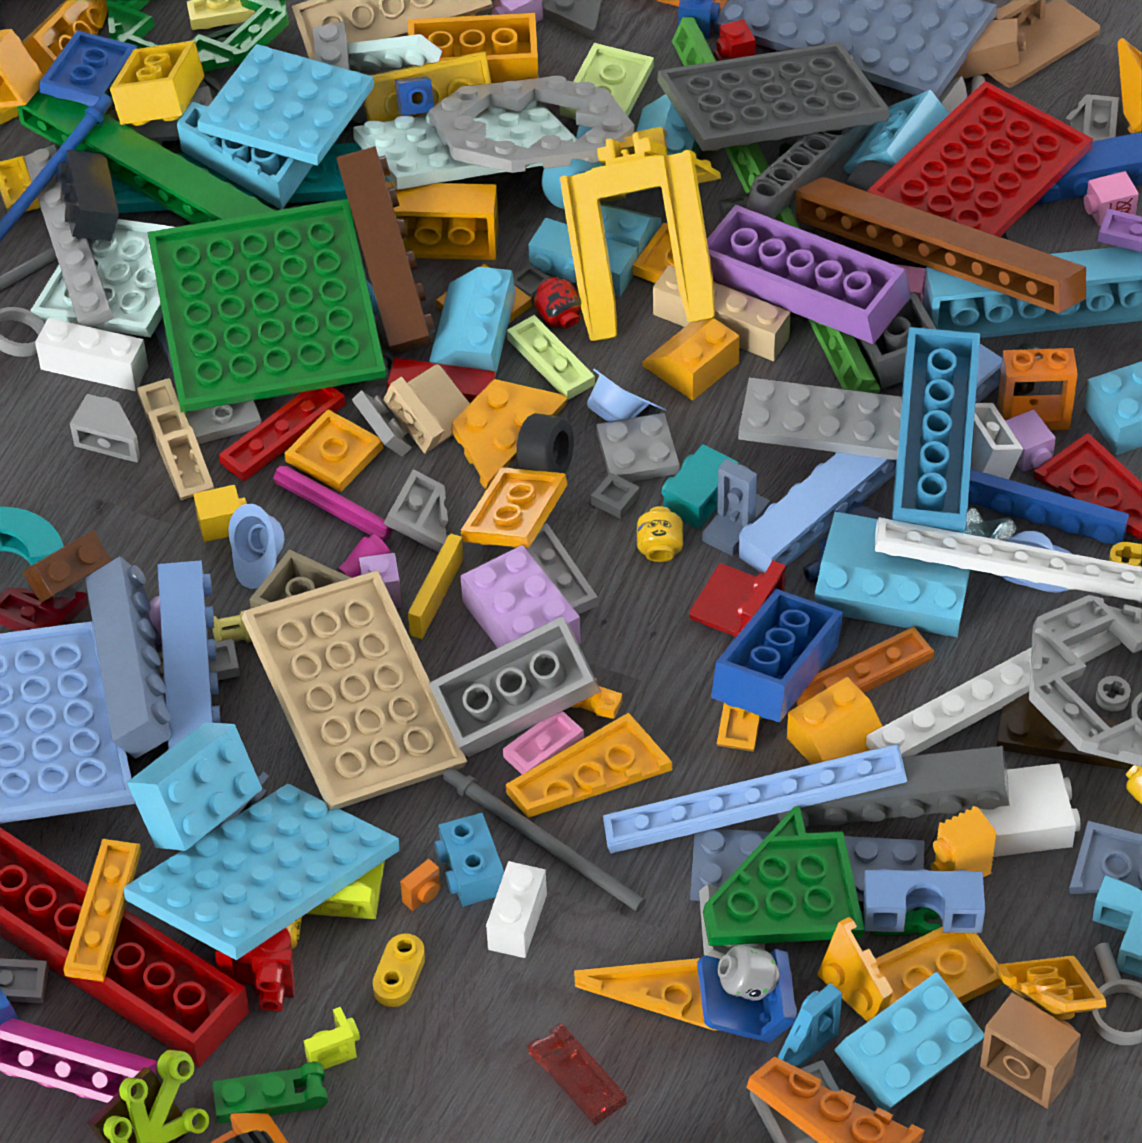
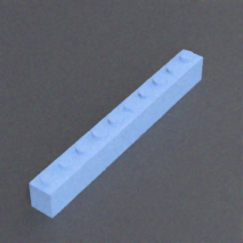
[739,344,1002,573]

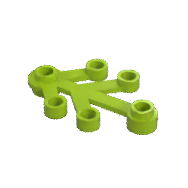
[103,1050,209,1143]

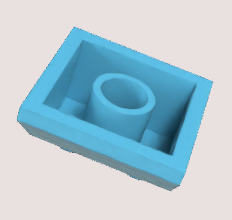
[601,203,661,258]

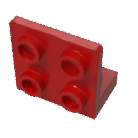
[689,560,786,637]

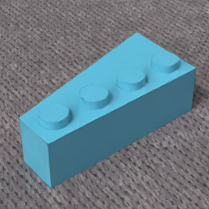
[177,102,312,210]

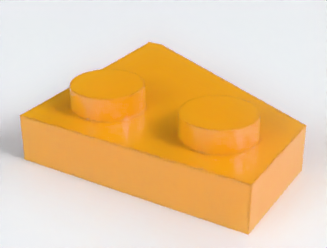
[817,917,894,1022]

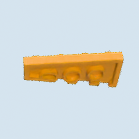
[505,713,672,818]

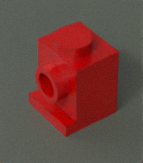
[714,19,755,61]

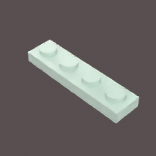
[348,34,442,72]

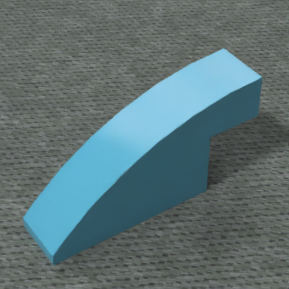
[1092,875,1142,978]

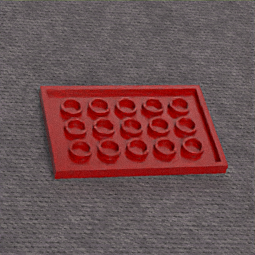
[867,81,1093,237]

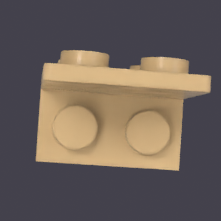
[383,364,470,454]

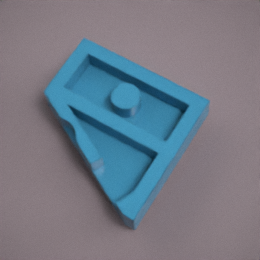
[778,983,842,1068]

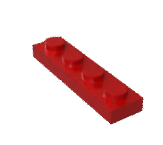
[219,387,346,482]

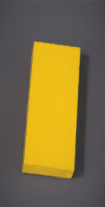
[408,533,464,639]

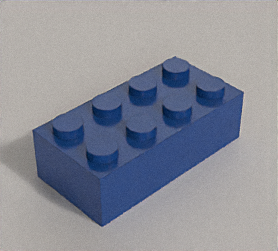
[711,589,843,723]

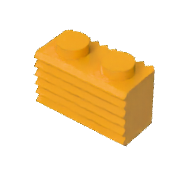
[931,806,997,877]

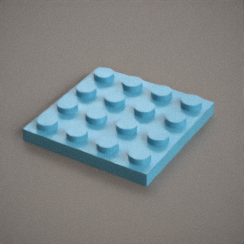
[197,44,374,166]

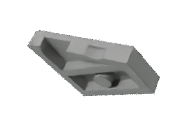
[1065,94,1119,141]

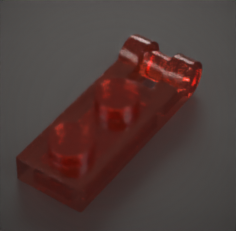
[527,1023,627,1125]

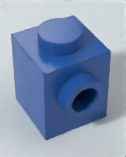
[678,0,720,39]

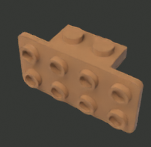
[988,0,1100,88]

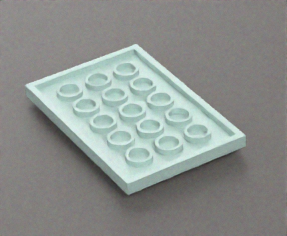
[353,100,578,190]

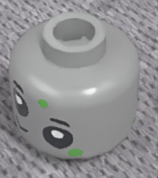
[717,945,779,1001]

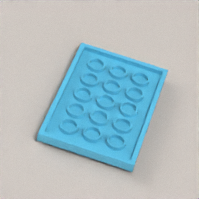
[124,783,399,960]

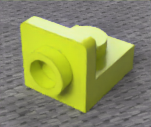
[303,1007,360,1069]

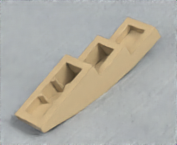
[137,378,214,500]

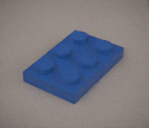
[40,31,137,106]

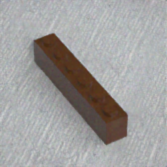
[336,146,435,355]

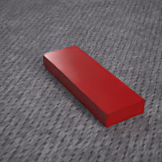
[387,358,496,402]

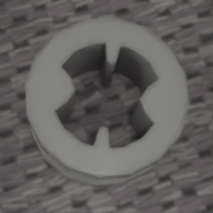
[1095,676,1131,712]

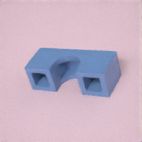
[863,869,985,933]

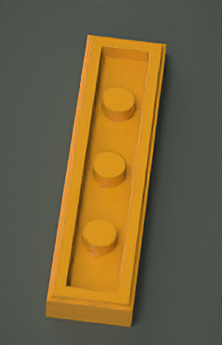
[64,839,142,982]

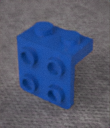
[697,949,797,1043]

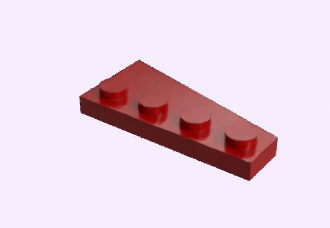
[1034,433,1142,540]

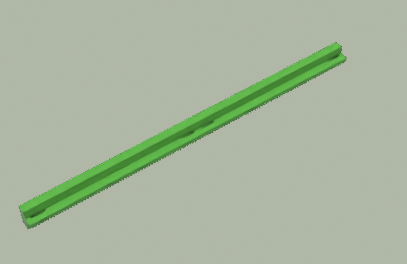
[672,17,880,394]

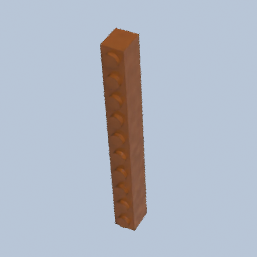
[795,177,1086,313]

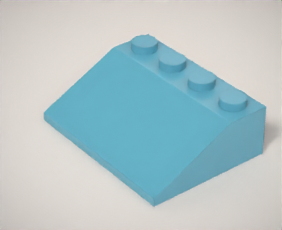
[814,512,971,638]

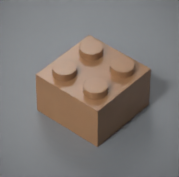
[980,992,1081,1109]

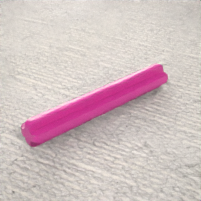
[273,466,393,541]

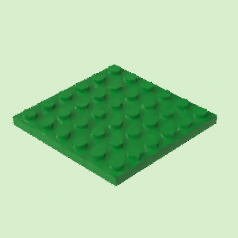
[147,199,386,413]

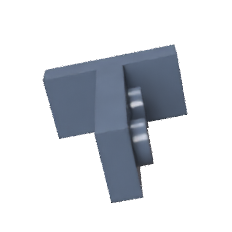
[702,459,770,556]

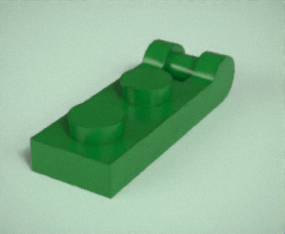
[212,1062,328,1124]

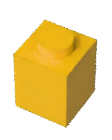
[193,485,247,542]

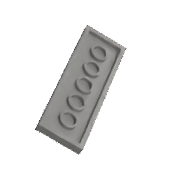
[738,377,902,460]

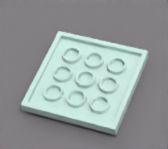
[31,219,174,337]

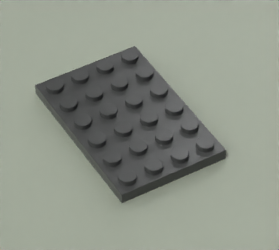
[658,42,890,151]

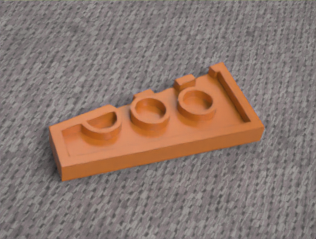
[746,1056,925,1143]

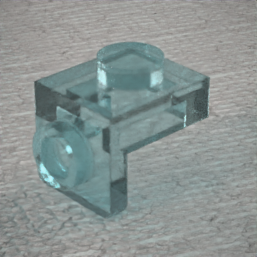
[964,507,1017,542]

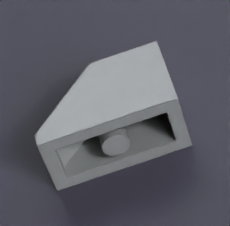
[70,394,141,463]

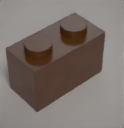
[22,530,112,603]

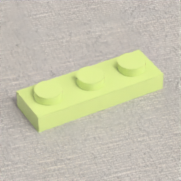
[507,315,595,401]

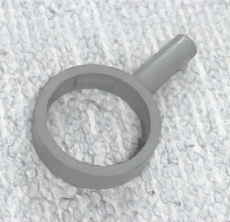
[0,307,45,357]
[1090,943,1142,1045]

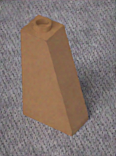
[903,18,1026,94]

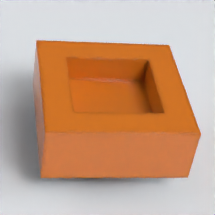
[400,859,441,911]

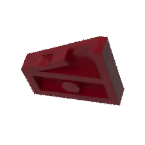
[0,587,88,631]

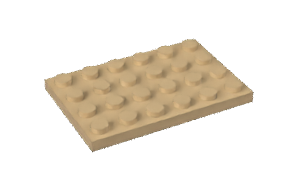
[241,570,467,811]

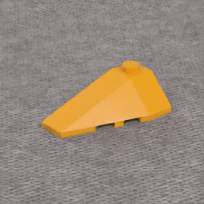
[21,0,108,76]
[1118,38,1142,134]
[996,956,1106,1020]

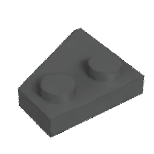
[543,0,603,40]

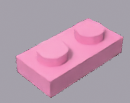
[503,711,584,774]

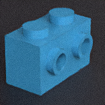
[434,813,504,907]

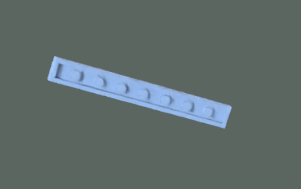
[603,744,907,853]

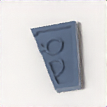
[1069,821,1142,894]

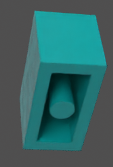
[662,444,738,530]

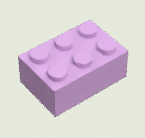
[460,545,581,648]

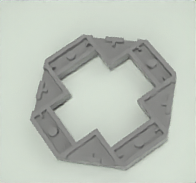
[429,76,634,173]
[1029,595,1142,767]

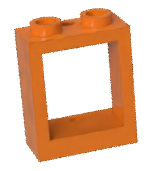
[997,348,1078,430]

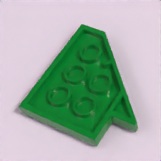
[703,806,865,946]

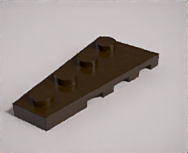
[997,691,1133,770]

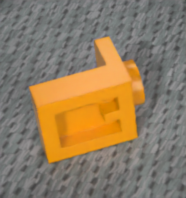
[717,703,762,752]

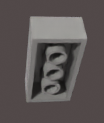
[429,616,601,758]

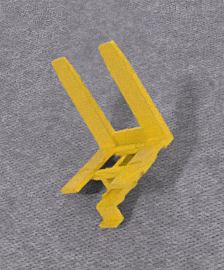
[560,127,721,342]

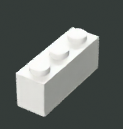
[35,318,148,391]

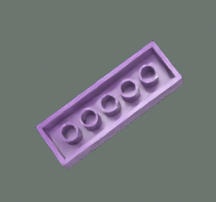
[707,205,911,344]

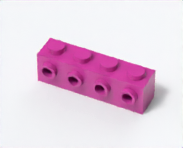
[0,1018,158,1103]

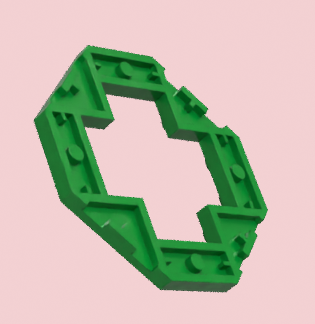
[106,0,289,72]

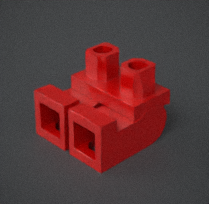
[215,928,295,1012]

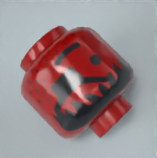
[534,277,582,329]

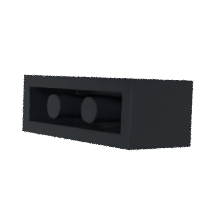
[56,150,119,241]

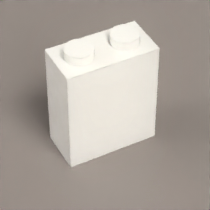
[971,763,1080,857]

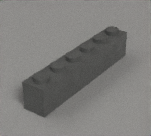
[775,746,1010,828]

